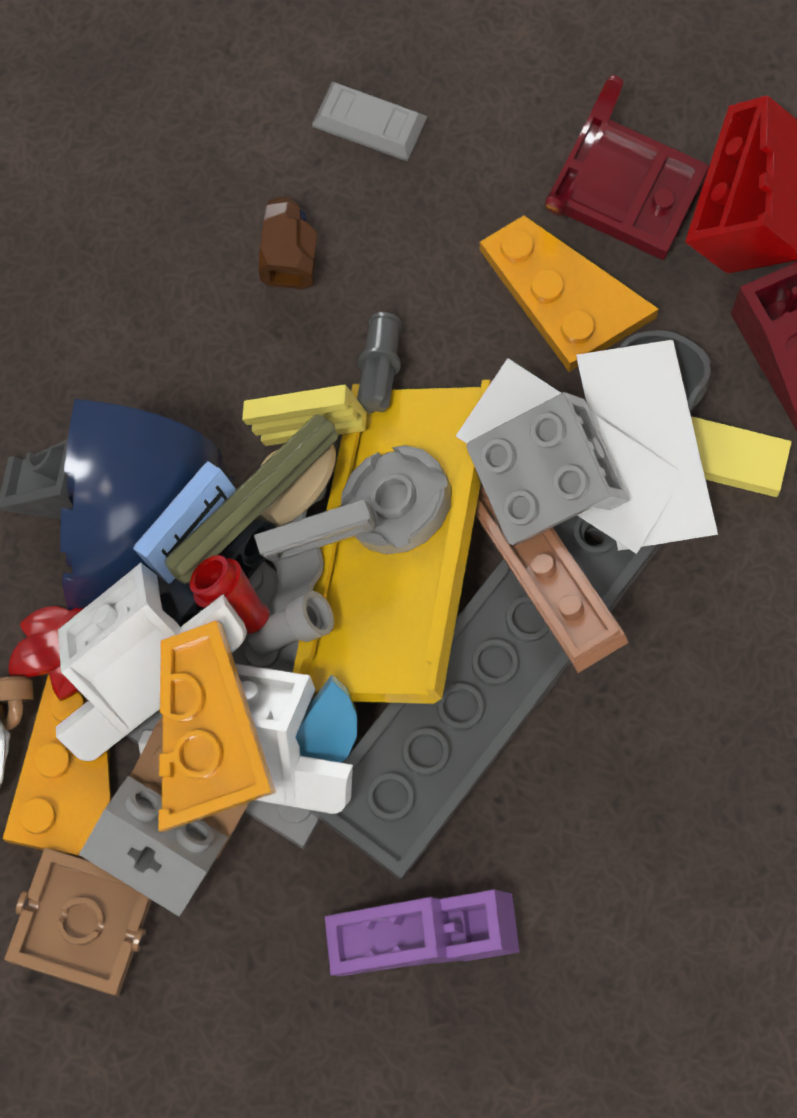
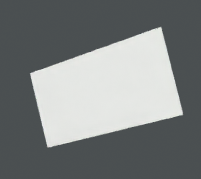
[576,340,718,551]
[456,358,679,554]

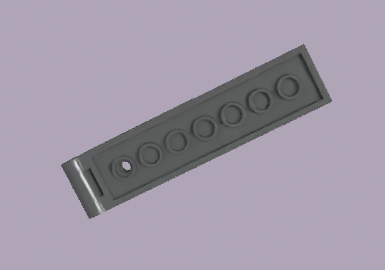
[309,515,662,882]

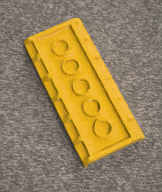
[292,380,491,704]

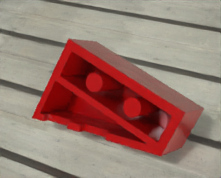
[685,95,797,273]

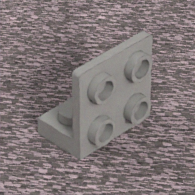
[467,392,630,545]

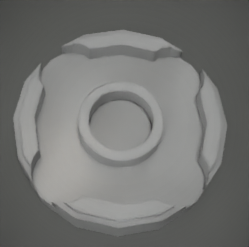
[341,445,451,555]

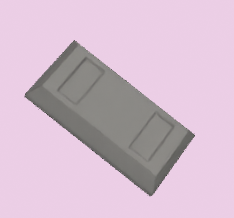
[312,82,427,162]

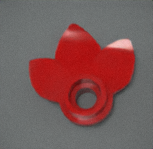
[8,606,84,701]

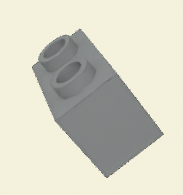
[79,776,228,916]

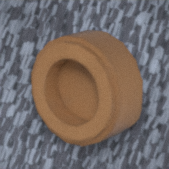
[0,677,34,730]

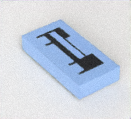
[133,461,236,585]

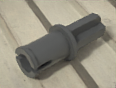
[357,312,403,414]

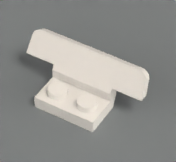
[56,563,246,761]
[138,664,353,814]

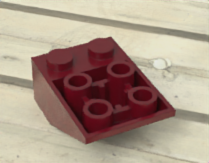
[731,262,797,431]

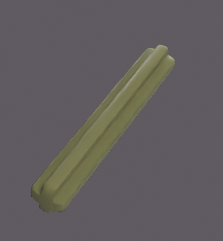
[164,414,338,584]

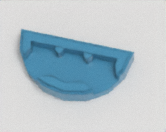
[295,674,357,763]

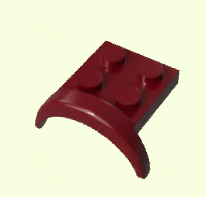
[544,75,710,261]

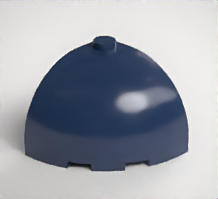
[60,399,235,610]

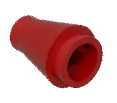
[190,555,270,634]

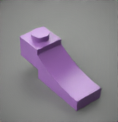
[325,889,520,976]

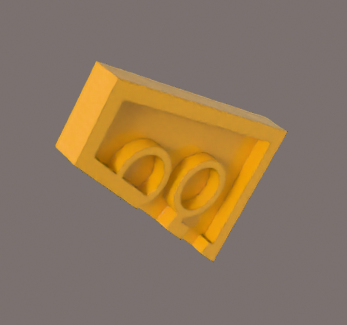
[480,215,659,372]
[158,620,276,832]
[3,675,112,860]

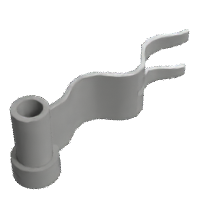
[248,487,334,655]

